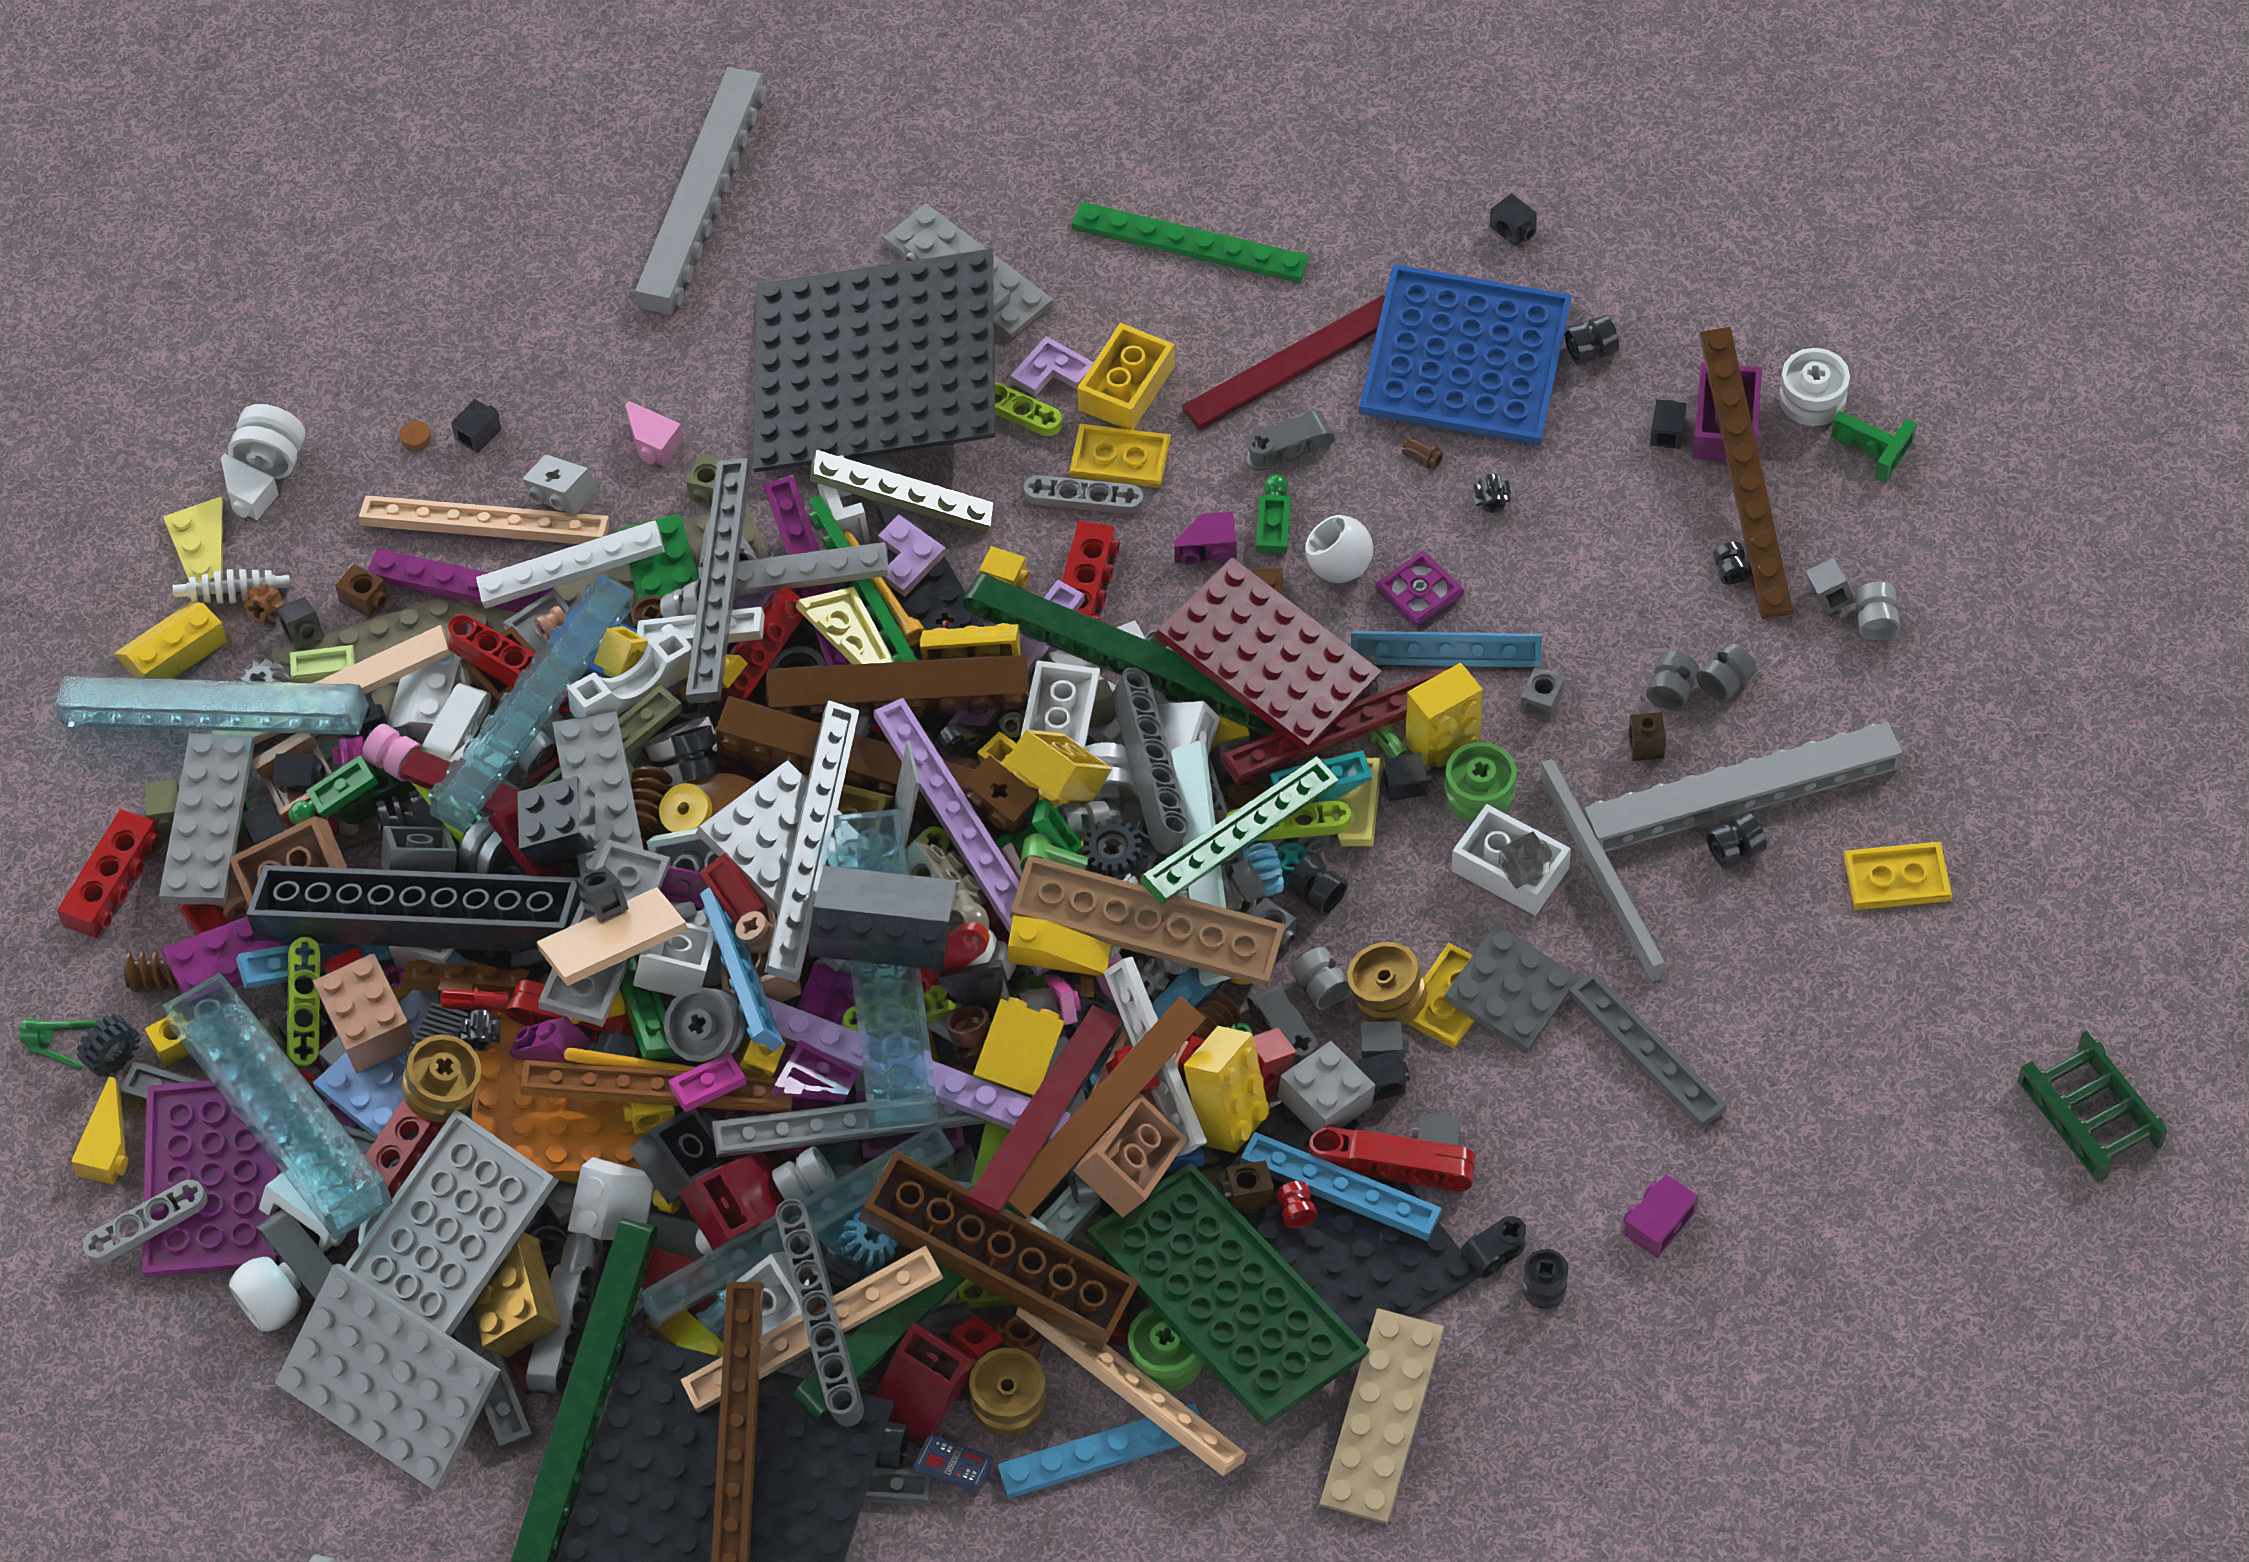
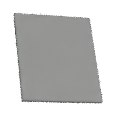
[888,741,920,862]

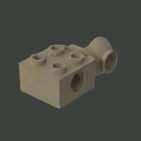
[890,841,989,943]

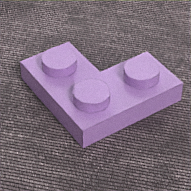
[1010,336,1094,397]
[878,514,946,596]

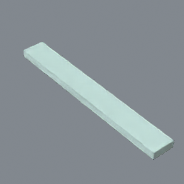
[1172,740,1231,987]

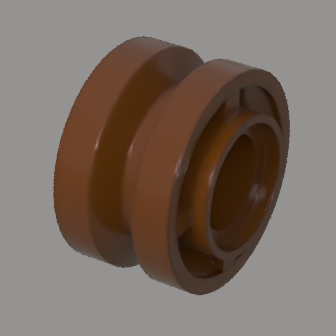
[996,1311,1044,1360]

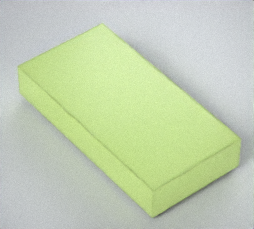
[290,645,355,685]

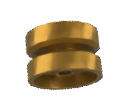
[1347,942,1428,1025]
[401,1034,482,1122]
[969,1348,1046,1437]

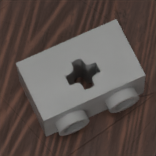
[522,454,599,515]

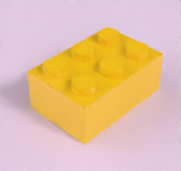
[1077,323,1175,430]
[1406,662,1483,768]
[1005,730,1113,803]
[1183,1026,1269,1153]

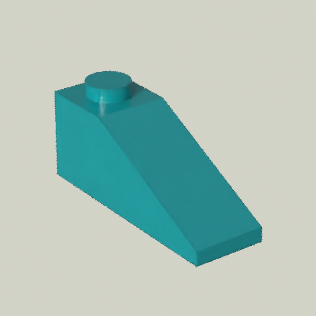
[1270,750,1372,802]

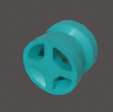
[1277,843,1308,882]

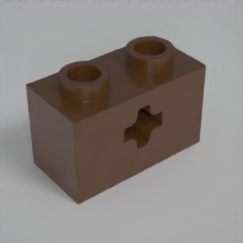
[963,755,1039,835]

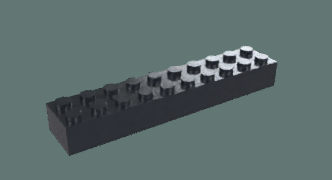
[246,865,581,952]

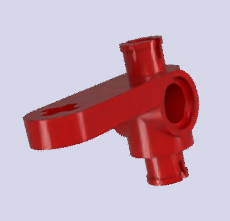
[907,922,990,995]

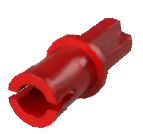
[441,987,508,1013]

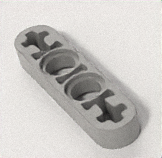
[1024,475,1144,514]
[83,1180,207,1264]

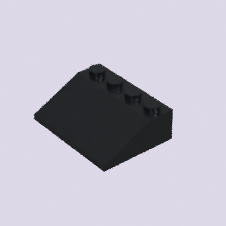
[809,866,957,971]

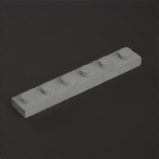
[698,542,889,596]

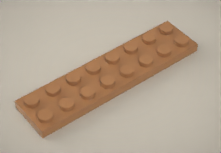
[1010,855,1285,988]

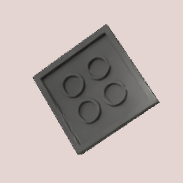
[1443,923,1579,1053]

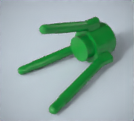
[19,1018,103,1070]

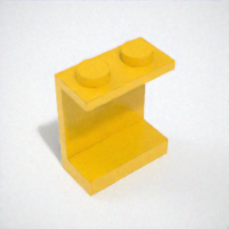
[973,997,1065,1099]

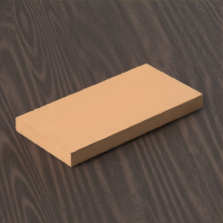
[537,887,688,986]

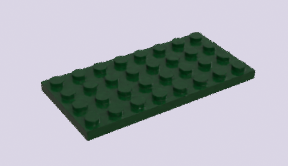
[1086,1163,1370,1427]

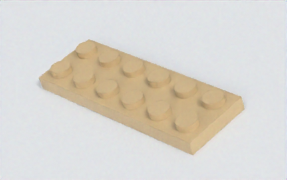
[1320,1308,1444,1525]

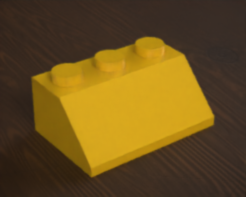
[114,602,227,694]
[920,623,1022,660]

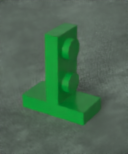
[1831,411,1917,483]
[995,798,1081,855]

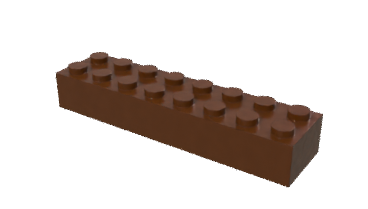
[766,655,1029,723]
[858,1150,1139,1351]

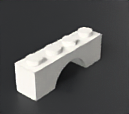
[567,628,692,718]

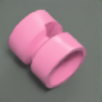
[362,724,422,781]

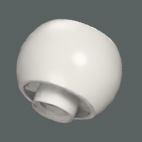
[1305,515,1373,583]
[228,1257,301,1332]

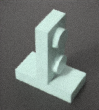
[1025,1185,1101,1242]

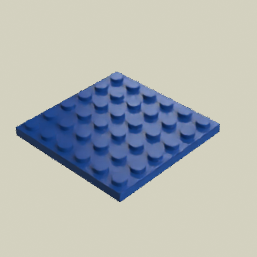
[1359,264,1572,446]

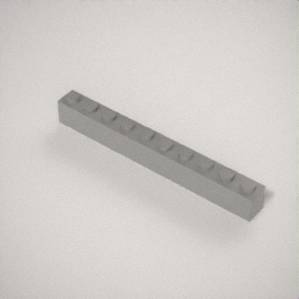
[635,67,766,315]
[1584,722,1902,852]

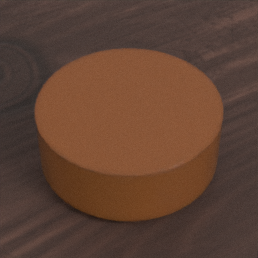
[399,421,431,451]

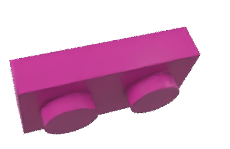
[1044,974,1081,1025]
[669,1052,746,1112]

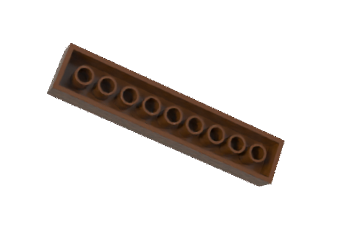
[716,696,1039,839]

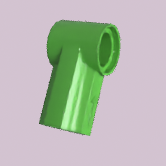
[1020,834,1088,872]

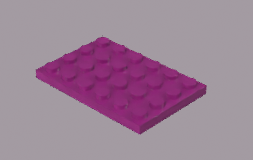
[142,1074,282,1278]

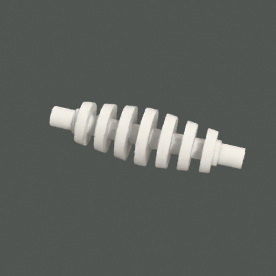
[173,569,290,604]

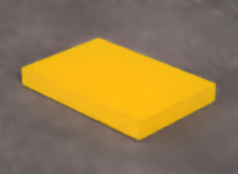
[1069,424,1171,489]
[1843,842,1952,910]
[1406,942,1474,1049]

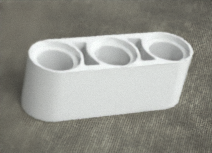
[421,683,491,761]

